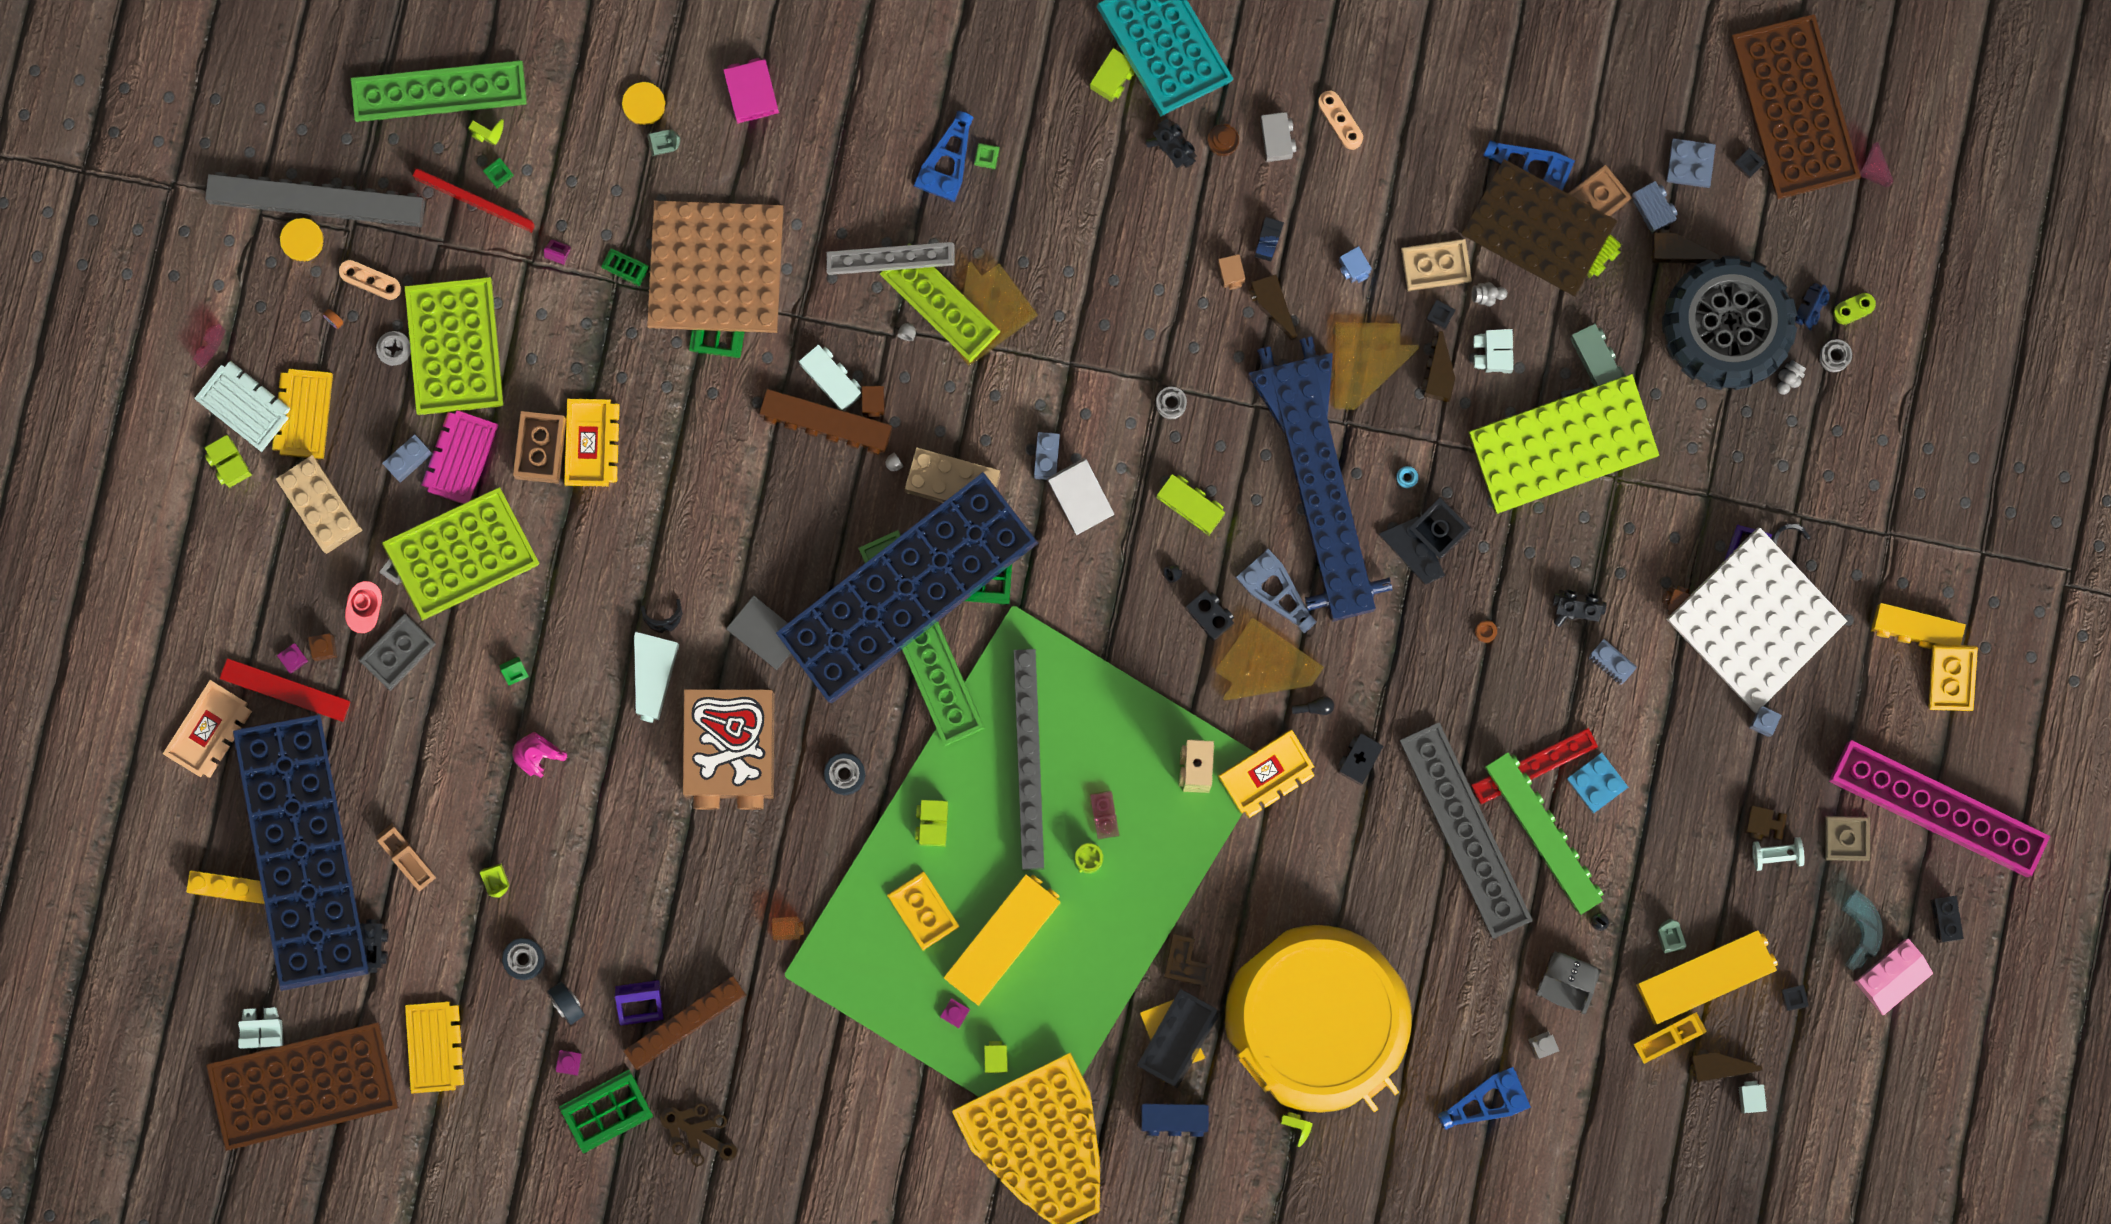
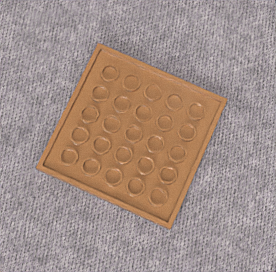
[647,201,784,333]

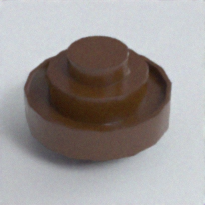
[1208,124,1239,156]

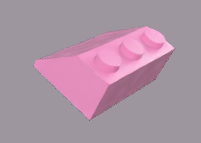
[1854,939,1933,1016]

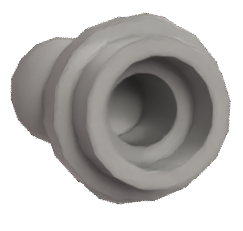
[1471,282,1507,307]
[1777,360,1806,395]

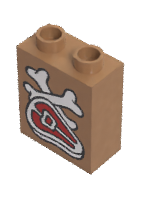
[683,690,775,810]

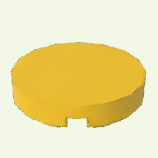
[622,82,665,125]
[280,218,324,261]

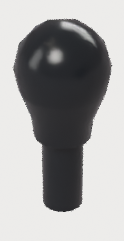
[1292,696,1335,715]

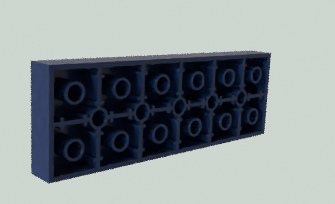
[776,472,1038,703]
[233,715,368,991]

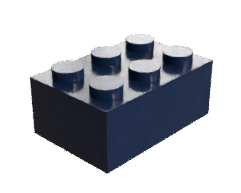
[1141,1104,1209,1137]

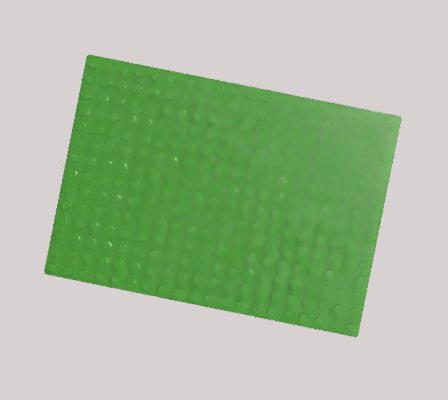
[785,606,1254,1097]

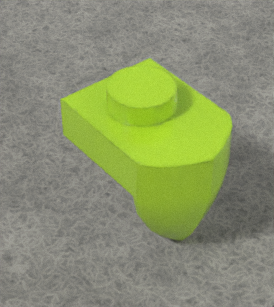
[469,119,504,145]
[480,864,509,898]
[1280,1112,1313,1147]

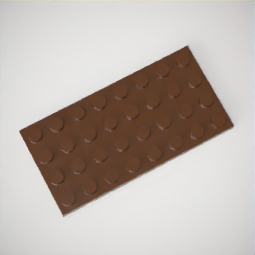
[1731,14,1861,200]
[207,1022,399,1151]

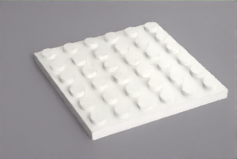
[1667,528,1847,713]

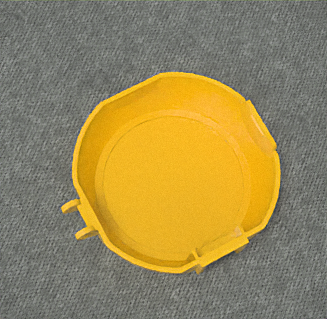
[1225,925,1412,1112]

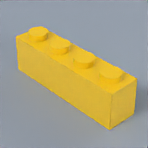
[1871,603,1966,649]
[186,871,265,904]

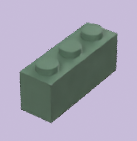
[1570,324,1625,387]

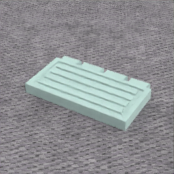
[194,361,290,452]

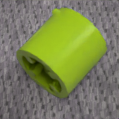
[1075,843,1103,873]

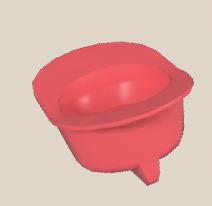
[345,581,382,633]

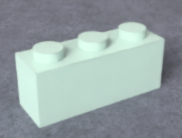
[799,345,862,411]

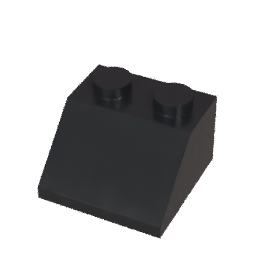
[1409,498,1473,559]

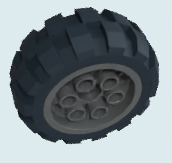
[1662,256,1797,390]

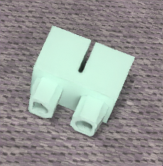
[1473,329,1513,373]
[239,1008,284,1049]

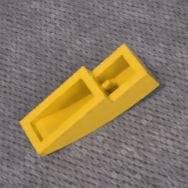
[1634,1012,1707,1064]

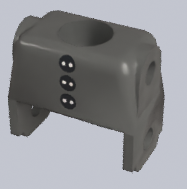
[1535,951,1601,1015]

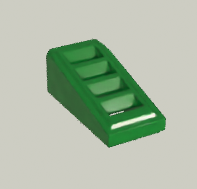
[601,249,649,287]

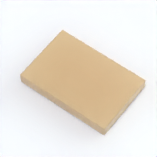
[1401,239,1472,291]

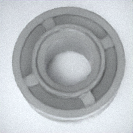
[1819,339,1852,372]
[1156,387,1187,419]

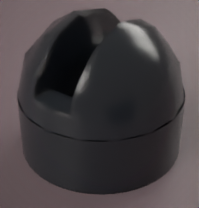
[1163,564,1182,583]
[1591,913,1609,931]

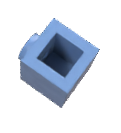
[1339,246,1372,283]

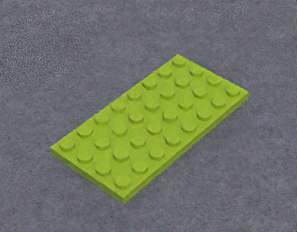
[1468,374,1659,514]

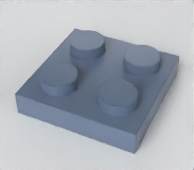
[1667,139,1716,188]

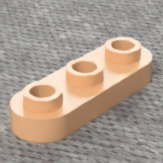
[1318,91,1363,149]
[339,260,401,300]

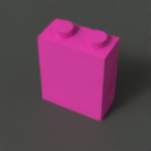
[724,58,779,124]

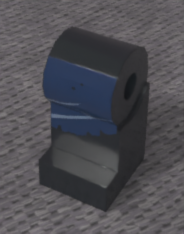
[1255,217,1284,262]

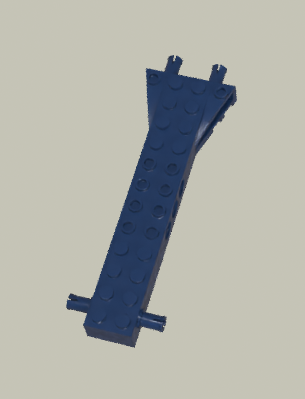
[1248,337,1393,622]

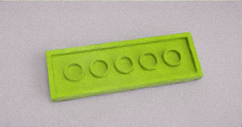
[880,243,1000,363]

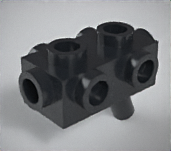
[1146,118,1197,168]
[1553,589,1607,627]
[360,919,389,973]

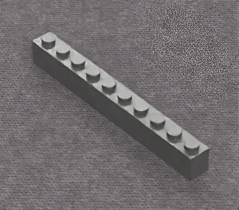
[205,172,425,227]
[1014,649,1044,870]

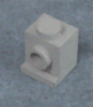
[1528,1031,1559,1060]

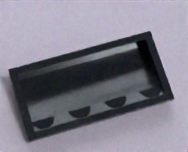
[1137,989,1221,1089]

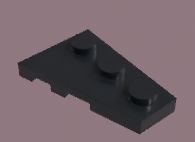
[1378,517,1445,585]

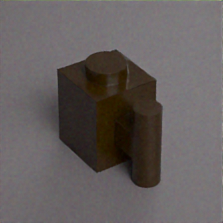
[1744,806,1787,840]

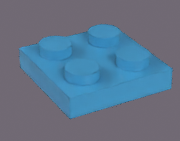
[1567,753,1628,814]

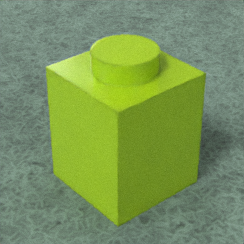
[985,1041,1007,1073]

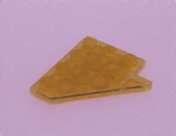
[956,262,1038,367]
[1334,322,1419,409]
[1215,618,1324,701]

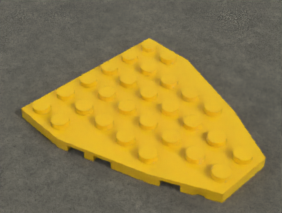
[952,1052,1100,1224]

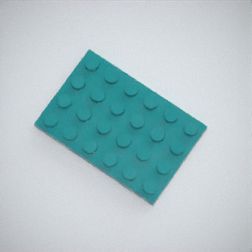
[1096,0,1233,116]

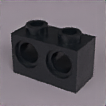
[1186,590,1234,642]
[1930,896,1964,943]

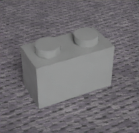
[1260,112,1296,162]

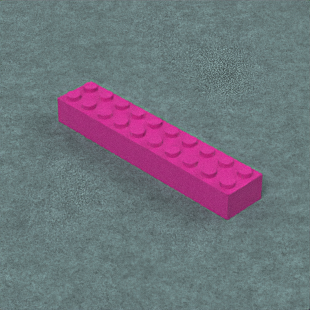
[1829,740,2050,877]

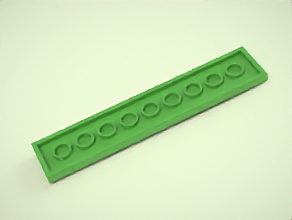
[859,530,985,746]

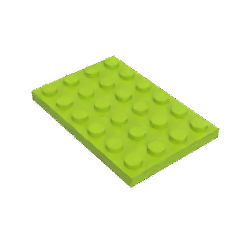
[405,277,504,415]
[382,487,539,621]

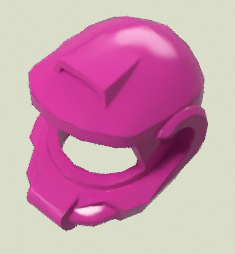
[512,732,567,778]

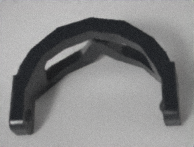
[1771,524,1811,545]
[641,598,683,633]

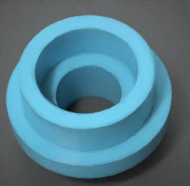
[1396,466,1418,488]

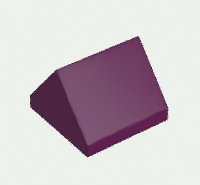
[544,240,571,265]

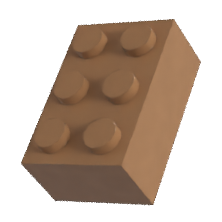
[513,411,567,484]

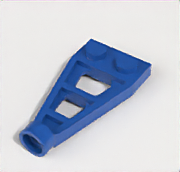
[914,111,974,202]
[1483,140,1575,191]
[1438,1067,1531,1130]

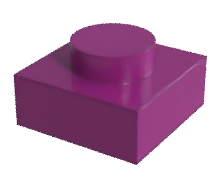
[277,643,308,674]
[940,998,970,1028]
[556,1050,582,1076]

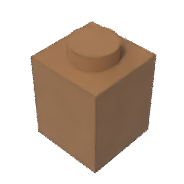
[1218,254,1245,290]

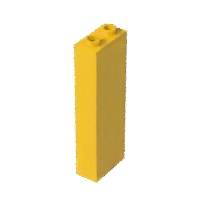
[944,874,1060,1006]
[1636,931,1778,1025]

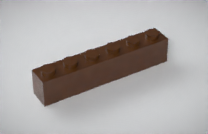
[760,389,892,455]
[624,976,747,1070]

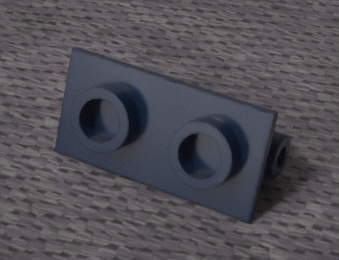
[1795,283,1829,330]

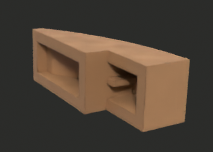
[376,823,436,891]

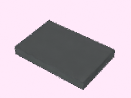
[726,596,791,670]
[359,614,436,691]

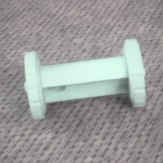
[1752,837,1804,871]

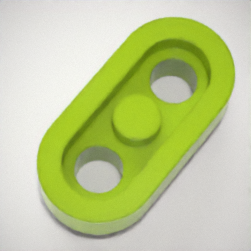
[1833,293,1876,325]

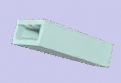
[634,632,679,723]

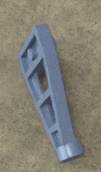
[1236,549,1317,633]

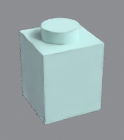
[1739,1081,1767,1113]

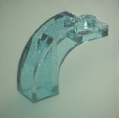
[1841,890,1883,970]

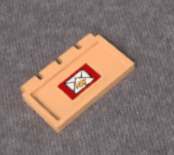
[163,680,252,778]

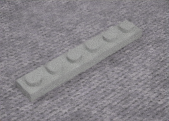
[827,242,955,275]

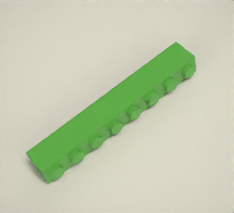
[1485,753,1604,915]

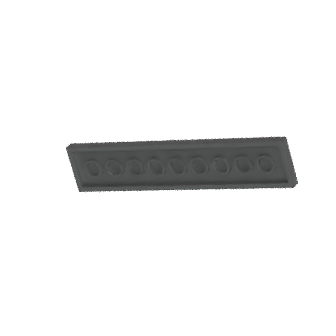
[1400,722,1533,939]

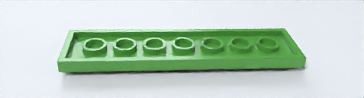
[351,61,527,122]

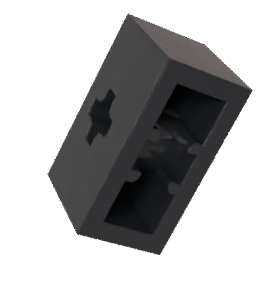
[1338,734,1384,786]

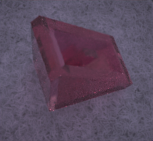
[1860,142,1894,188]

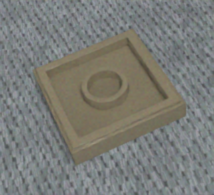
[1825,816,1870,861]

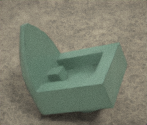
[647,129,680,156]
[1657,919,1686,954]

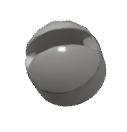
[897,323,916,341]
[886,452,904,471]

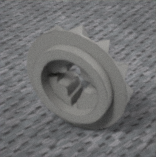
[376,331,411,366]

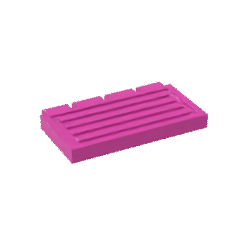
[421,411,498,504]

